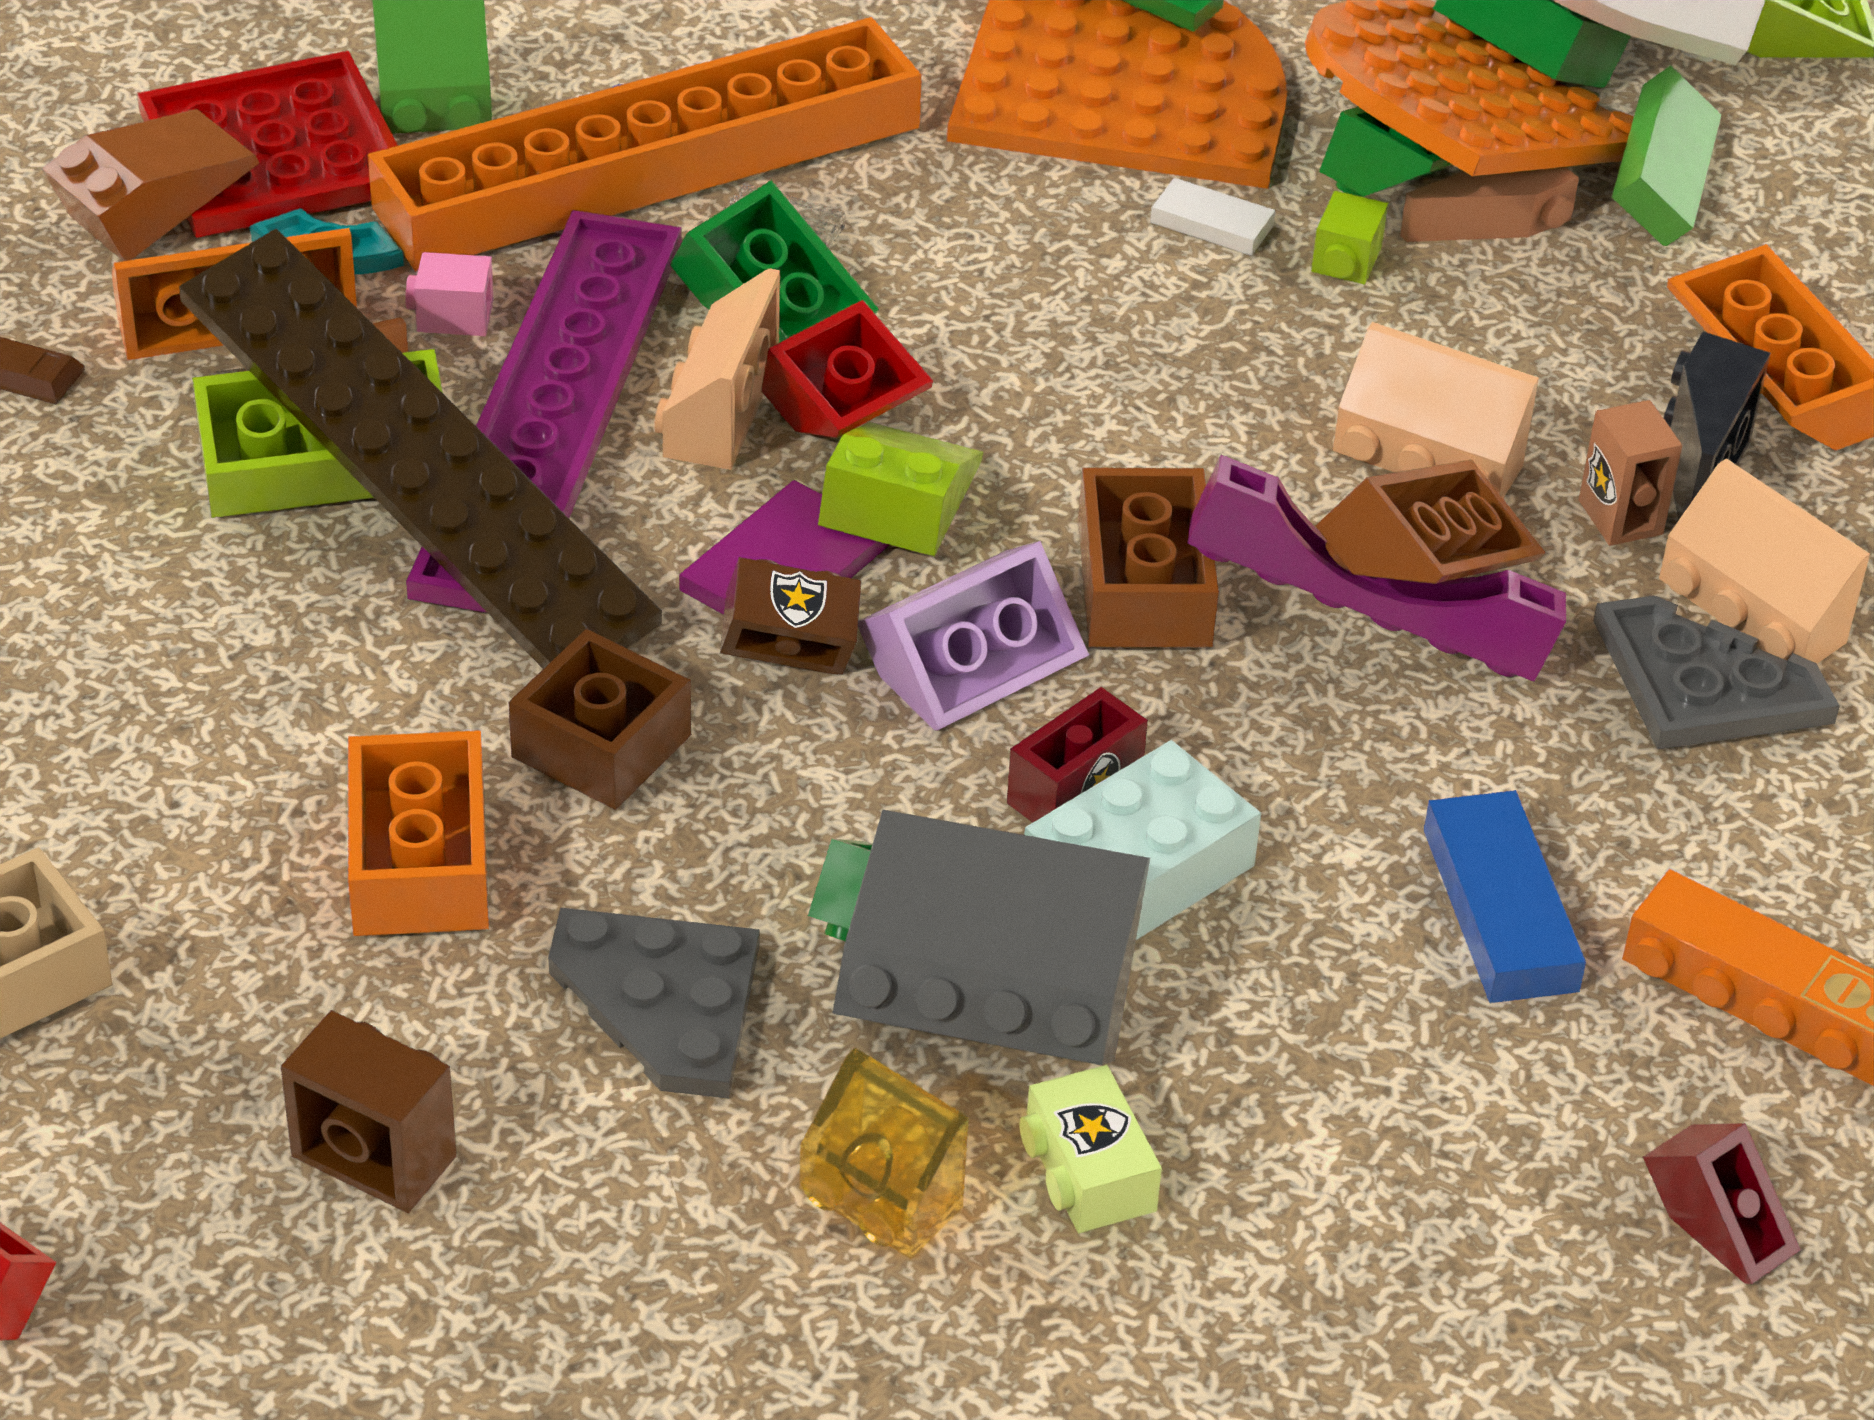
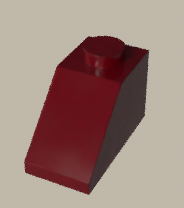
[1643,1123,1801,1284]

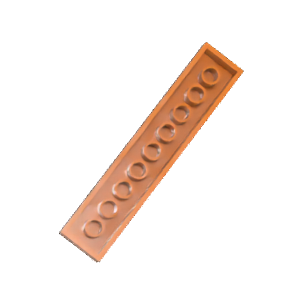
[368,17,922,271]

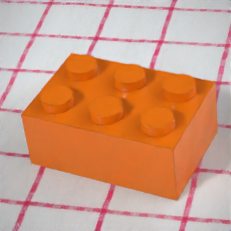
[348,730,489,936]

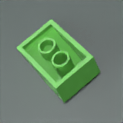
[372,0,492,134]

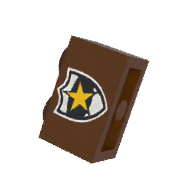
[720,557,861,675]

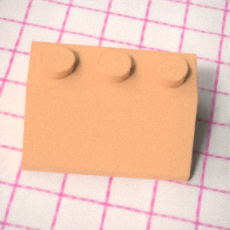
[654,268,780,470]
[1333,322,1539,498]
[1659,458,1870,664]

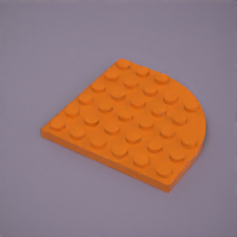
[947,0,1287,189]
[1305,0,1634,176]

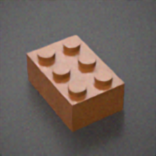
[1078,467,1219,647]

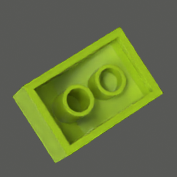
[1747,0,1874,58]
[818,422,983,557]

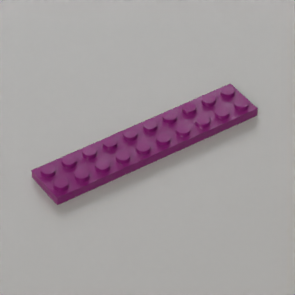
[406,210,682,613]

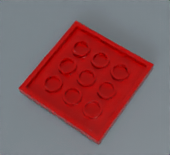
[137,50,398,238]

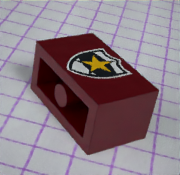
[1007,687,1148,823]

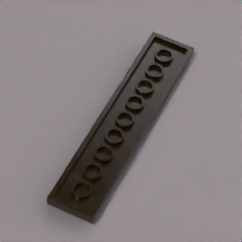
[179,228,662,669]

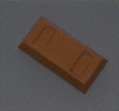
[0,337,85,405]

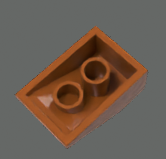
[41,109,259,261]

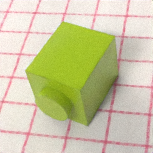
[1311,190,1388,285]

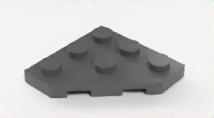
[1593,596,1840,750]
[548,907,760,1099]

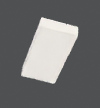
[1150,178,1275,256]

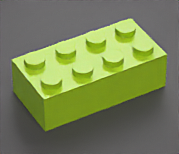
[192,349,443,518]

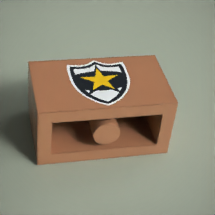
[1578,400,1682,546]

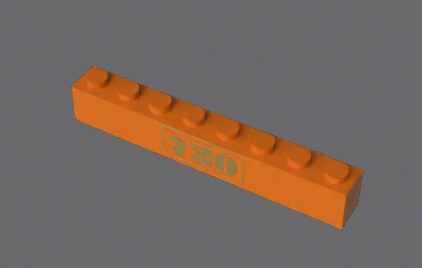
[1622,869,1874,1086]

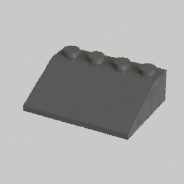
[832,810,1150,1065]

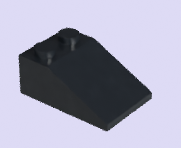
[1663,331,1771,521]

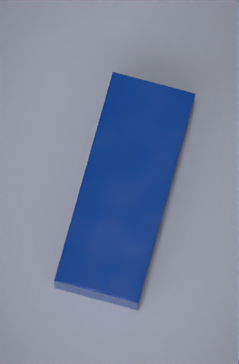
[1424,790,1586,1003]

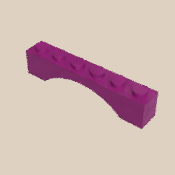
[1188,454,1566,682]

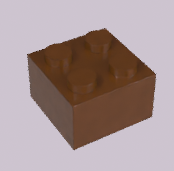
[508,629,692,810]
[281,1010,457,1214]

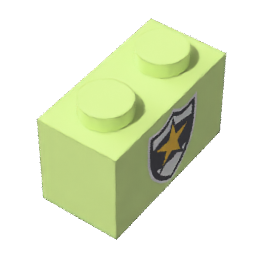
[1019,1065,1162,1233]

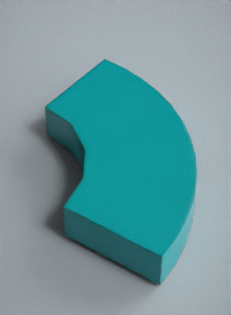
[250,208,404,275]

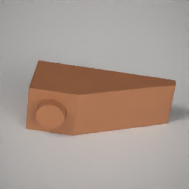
[1400,167,1579,242]

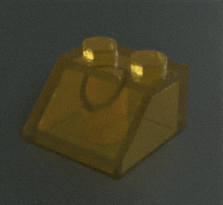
[799,1048,969,1259]

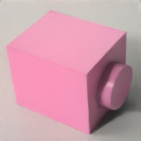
[406,252,494,336]

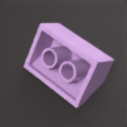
[858,541,1089,730]

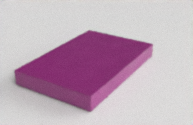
[679,480,889,615]

